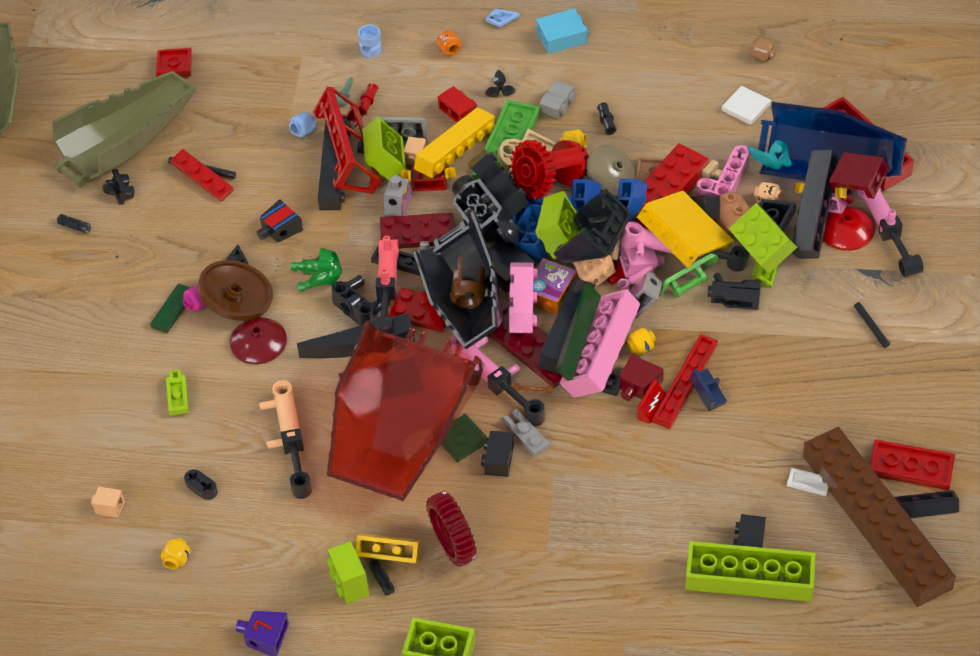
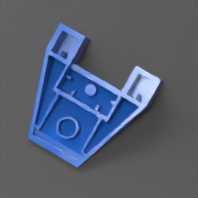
[571,179,647,238]
[498,195,573,262]

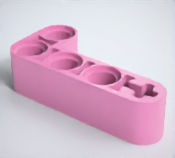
[696,145,749,197]

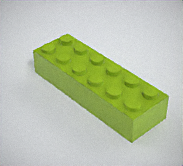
[685,541,816,602]

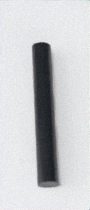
[854,302,890,348]

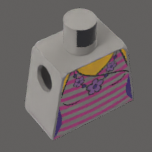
[384,175,413,217]
[630,272,663,318]

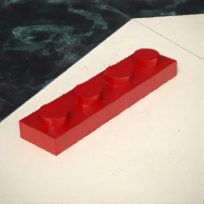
[170,149,234,202]

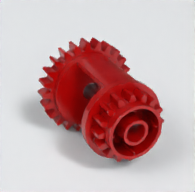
[509,140,589,200]

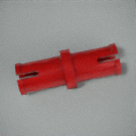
[358,83,378,115]

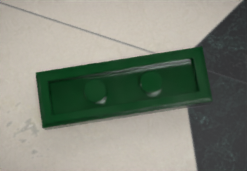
[150,283,191,334]

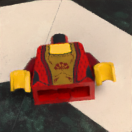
[400,162,457,192]

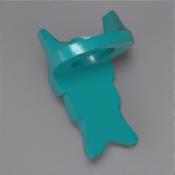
[747,140,792,170]

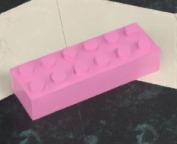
[560,289,640,398]

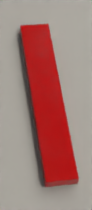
[652,334,718,429]

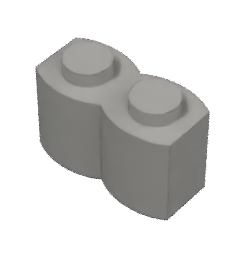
[539,80,576,119]

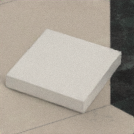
[722,86,771,125]

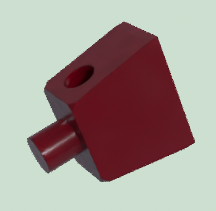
[620,354,664,401]

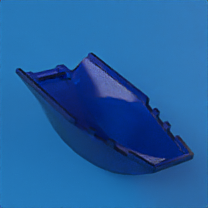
[758,102,907,181]

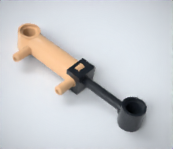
[259,380,312,499]

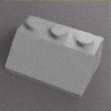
[372,116,429,145]

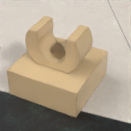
[702,160,722,181]

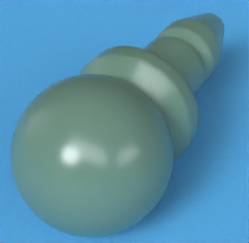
[336,77,353,107]

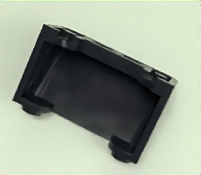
[553,188,630,263]

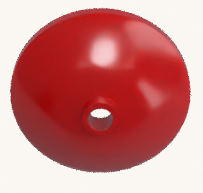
[823,206,875,251]

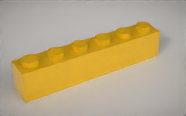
[414,107,495,178]

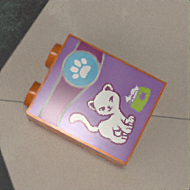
[533,259,577,314]

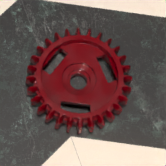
[426,491,477,567]

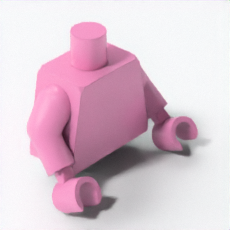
[618,243,664,291]

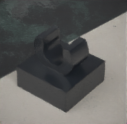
[601,371,620,396]

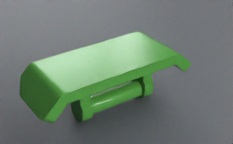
[659,254,719,298]

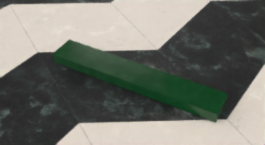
[556,284,601,381]

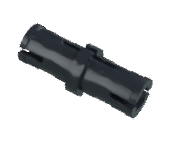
[597,102,617,135]

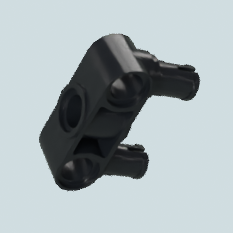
[331,275,390,326]

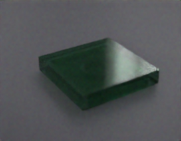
[433,413,488,463]

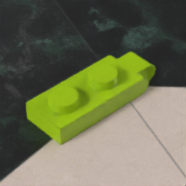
[166,369,189,416]

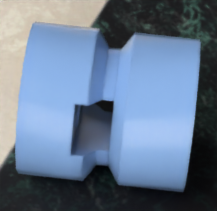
[358,25,382,58]

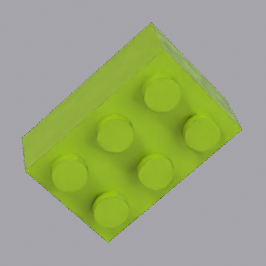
[362,116,406,181]
[536,191,579,259]
[728,203,797,273]
[402,617,476,656]

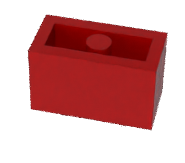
[437,86,477,123]

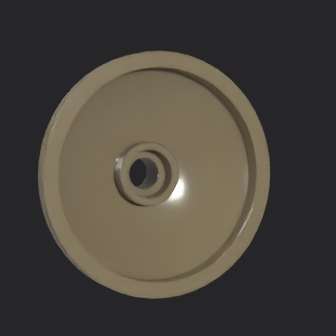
[587,145,635,197]

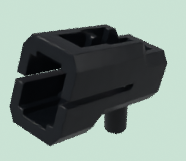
[708,273,761,310]

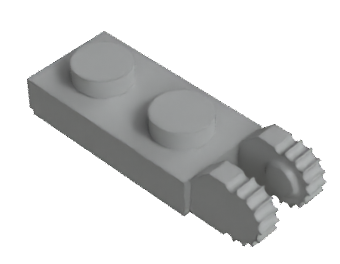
[502,409,550,457]

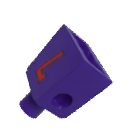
[236,611,289,656]

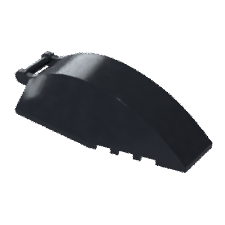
[413,211,503,349]

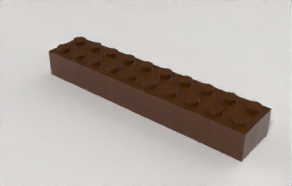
[803,426,956,607]

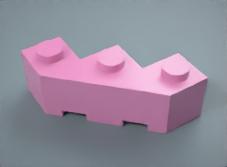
[509,263,537,333]

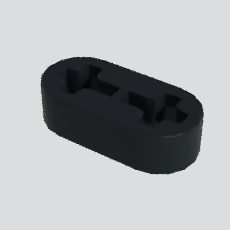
[184,469,218,500]

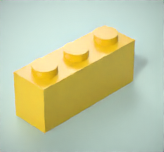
[355,534,422,563]

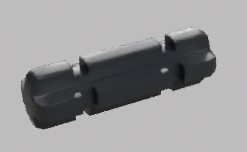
[57,214,91,234]
[369,559,395,596]

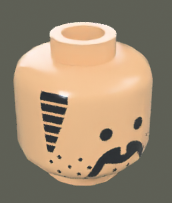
[754,181,783,204]

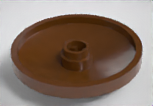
[197,260,273,321]

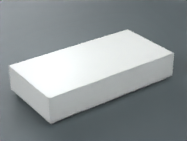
[787,468,828,496]

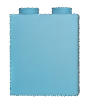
[536,8,589,54]

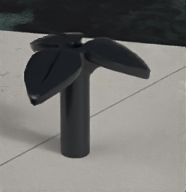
[485,69,516,97]

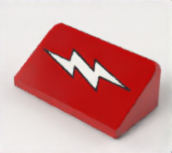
[637,379,666,424]

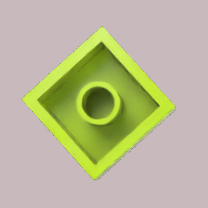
[326,541,369,604]

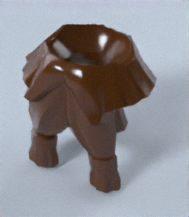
[449,256,486,309]

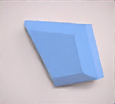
[486,9,520,28]

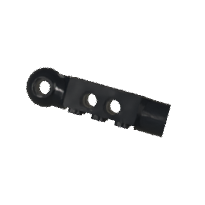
[452,175,522,245]

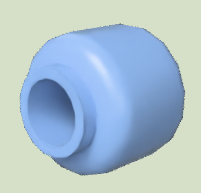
[289,112,316,138]

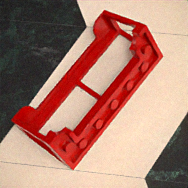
[313,86,381,194]

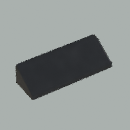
[894,490,959,518]

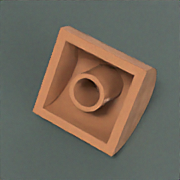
[713,192,750,237]

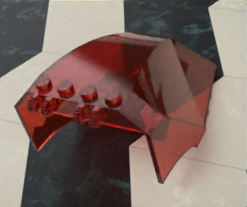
[327,320,485,502]

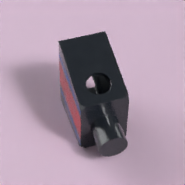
[256,199,303,242]

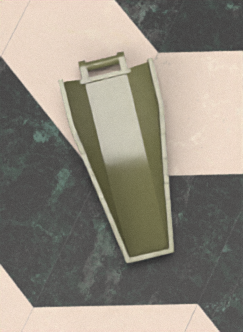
[52,71,196,187]

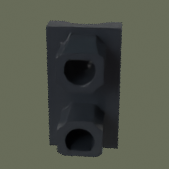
[102,169,135,205]

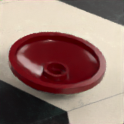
[230,317,287,365]

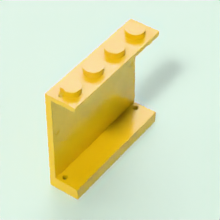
[637,191,734,269]

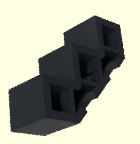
[468,149,529,218]

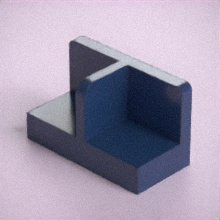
[690,368,727,411]

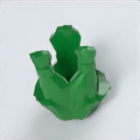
[290,247,343,292]

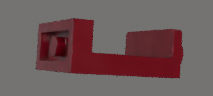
[829,152,889,199]

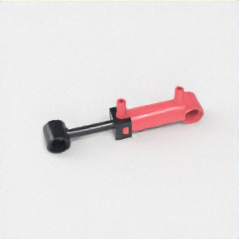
[373,236,399,336]

